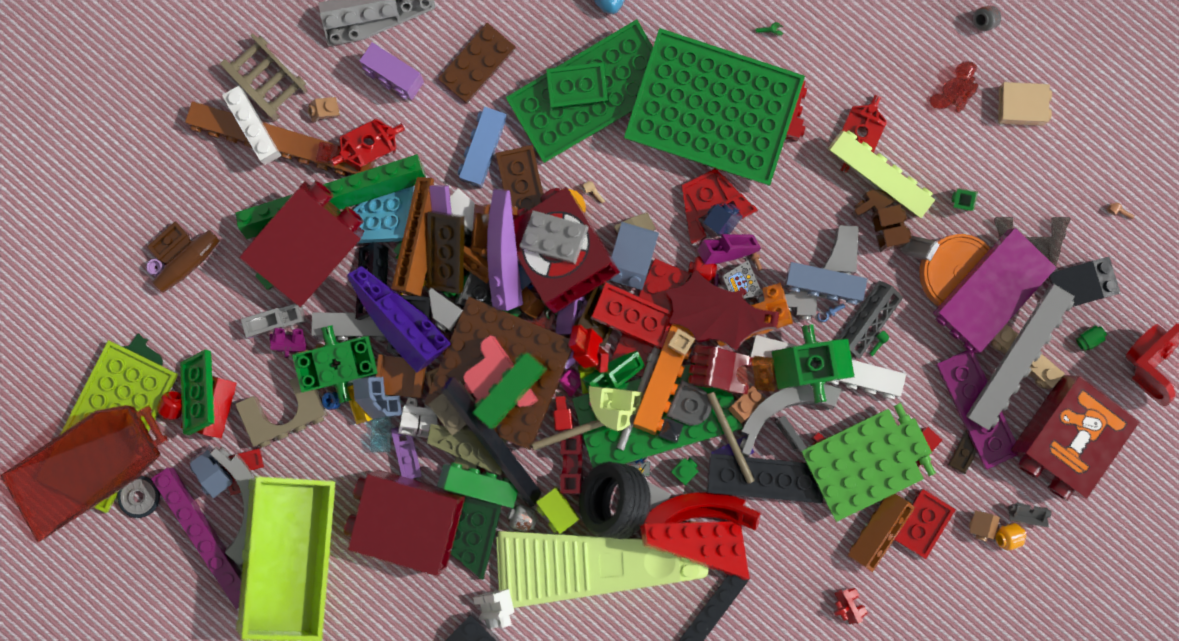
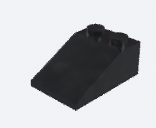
[1049,257,1121,307]
[445,613,500,641]

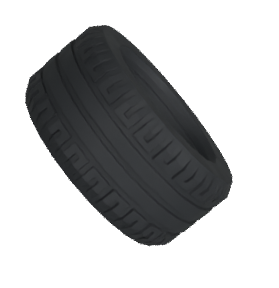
[579,461,651,539]

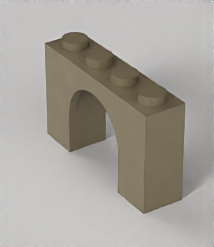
[236,377,328,449]

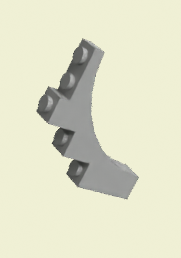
[757,225,858,321]

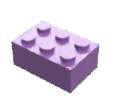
[360,42,424,101]

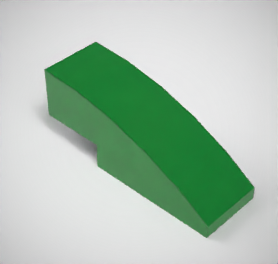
[582,351,645,392]

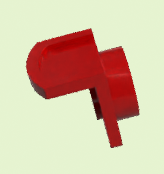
[1125,323,1179,406]

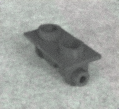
[1008,502,1052,528]

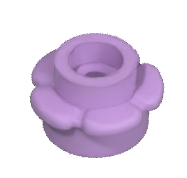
[147,258,165,277]

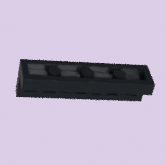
[355,242,389,320]

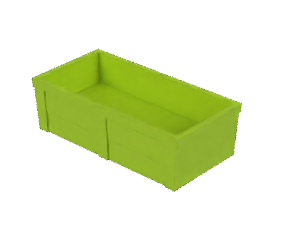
[236,477,335,641]

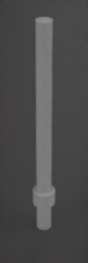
[617,347,660,451]

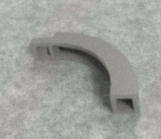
[739,384,842,457]
[210,446,255,565]

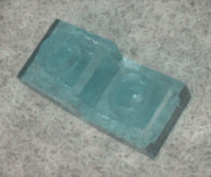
[370,417,392,452]

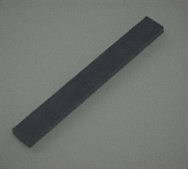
[441,377,542,507]

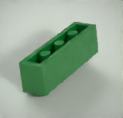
[473,352,547,429]
[437,462,518,508]

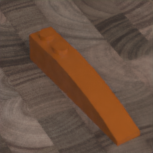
[391,177,434,296]

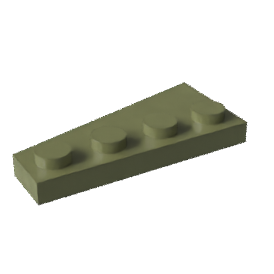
[426,424,507,476]

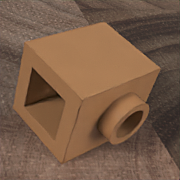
[969,510,1000,542]

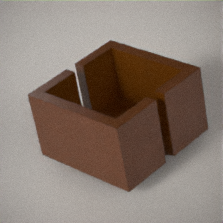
[871,205,911,252]

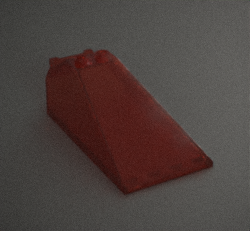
[0,405,168,543]

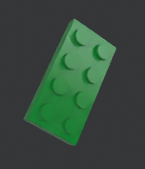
[180,349,215,435]

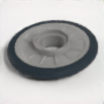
[117,475,160,518]

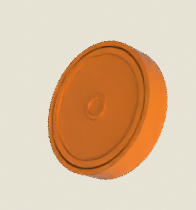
[919,234,990,306]

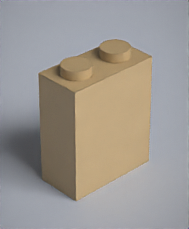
[998,82,1052,126]

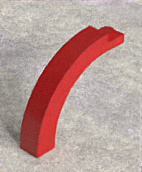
[643,492,761,531]

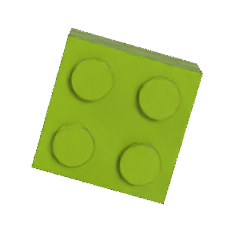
[536,487,580,534]

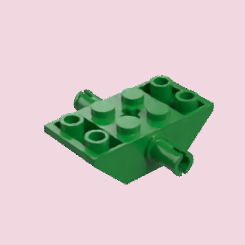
[771,324,855,403]
[292,325,378,403]

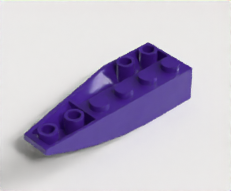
[347,266,451,373]

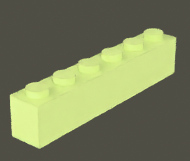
[828,130,935,218]

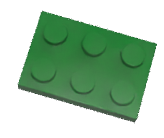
[546,62,608,108]

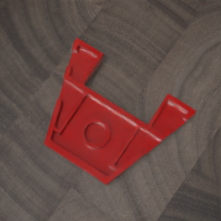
[681,169,758,245]

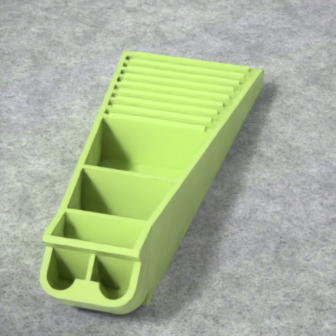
[496,531,708,608]

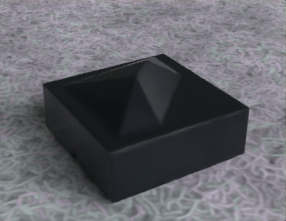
[659,418,684,444]

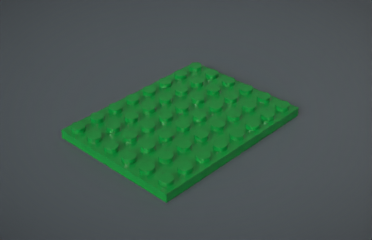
[623,28,805,186]

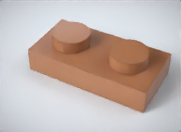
[728,386,765,423]

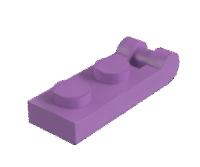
[391,427,422,479]

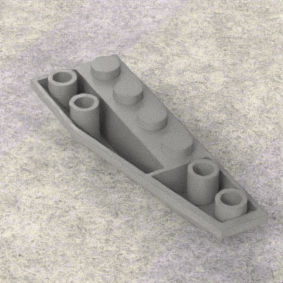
[318,0,436,46]

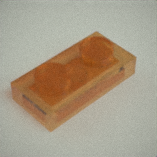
[752,356,776,392]

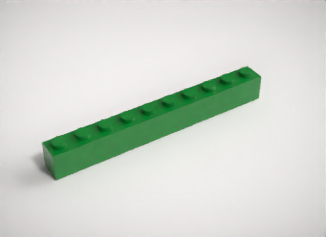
[235,154,426,240]

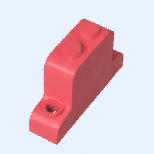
[464,335,538,407]

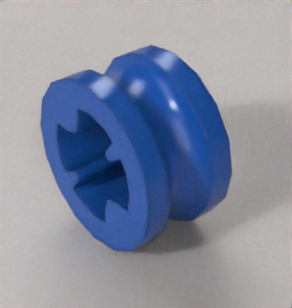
[322,392,341,410]

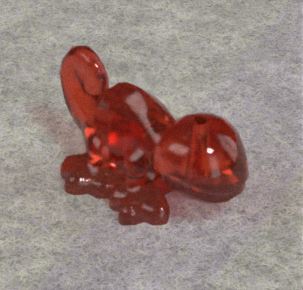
[929,61,979,113]

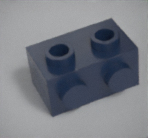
[703,203,743,234]

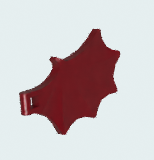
[667,270,779,350]

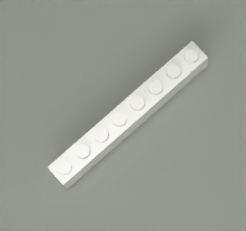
[749,335,906,400]

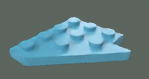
[354,186,415,243]

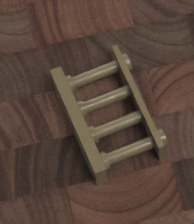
[220,33,308,122]

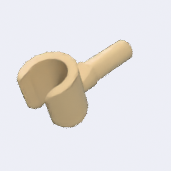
[582,181,605,204]

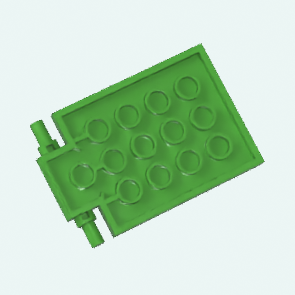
[801,403,936,522]

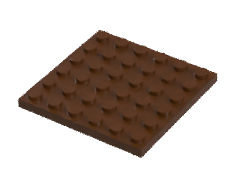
[424,297,572,450]

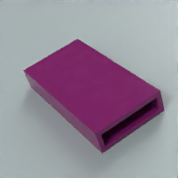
[933,228,1056,353]

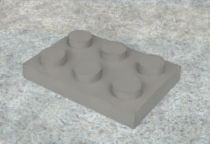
[520,210,588,264]

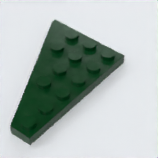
[451,496,502,580]

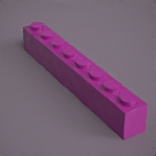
[151,468,242,609]

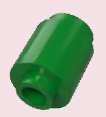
[1076,325,1107,352]

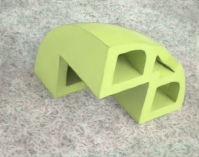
[589,386,643,431]

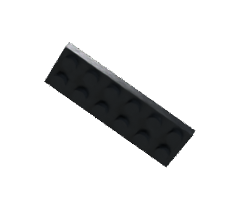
[707,454,823,504]

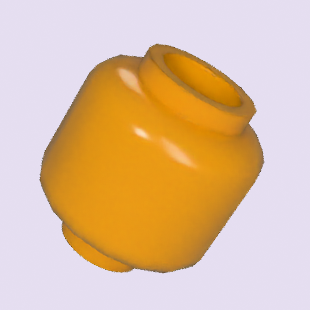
[995,523,1026,551]

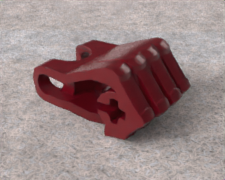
[688,345,754,395]

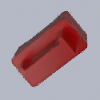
[569,324,603,368]
[553,396,573,431]

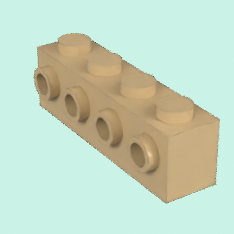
[991,324,1065,389]

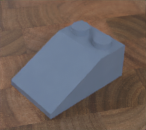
[610,222,659,290]

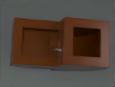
[852,190,894,219]

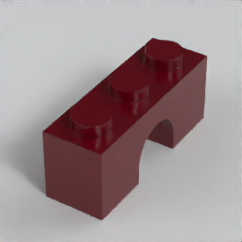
[560,435,583,494]

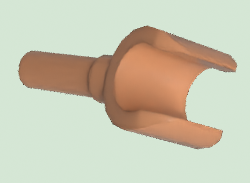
[1107,203,1135,219]

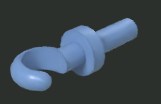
[817,303,845,322]

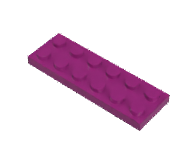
[936,350,1018,470]

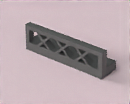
[837,280,903,359]

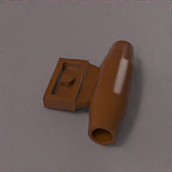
[147,221,220,293]

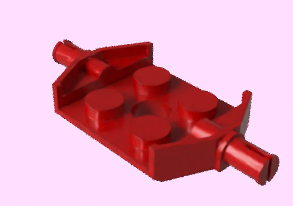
[840,95,887,173]
[330,119,405,171]

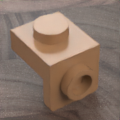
[308,97,340,122]

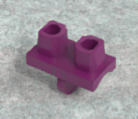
[269,328,306,358]

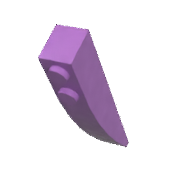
[487,189,523,311]

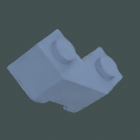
[353,377,402,419]
[189,445,233,498]

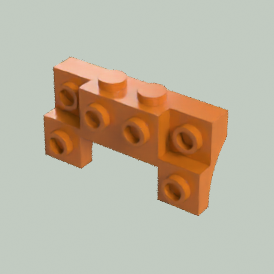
[716,282,793,347]

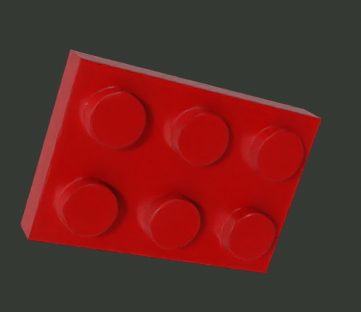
[894,489,956,559]

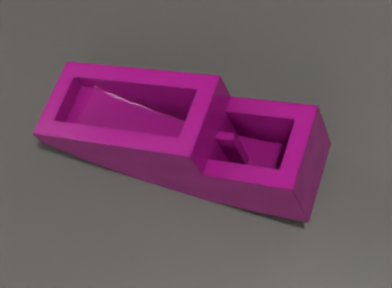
[697,234,761,264]

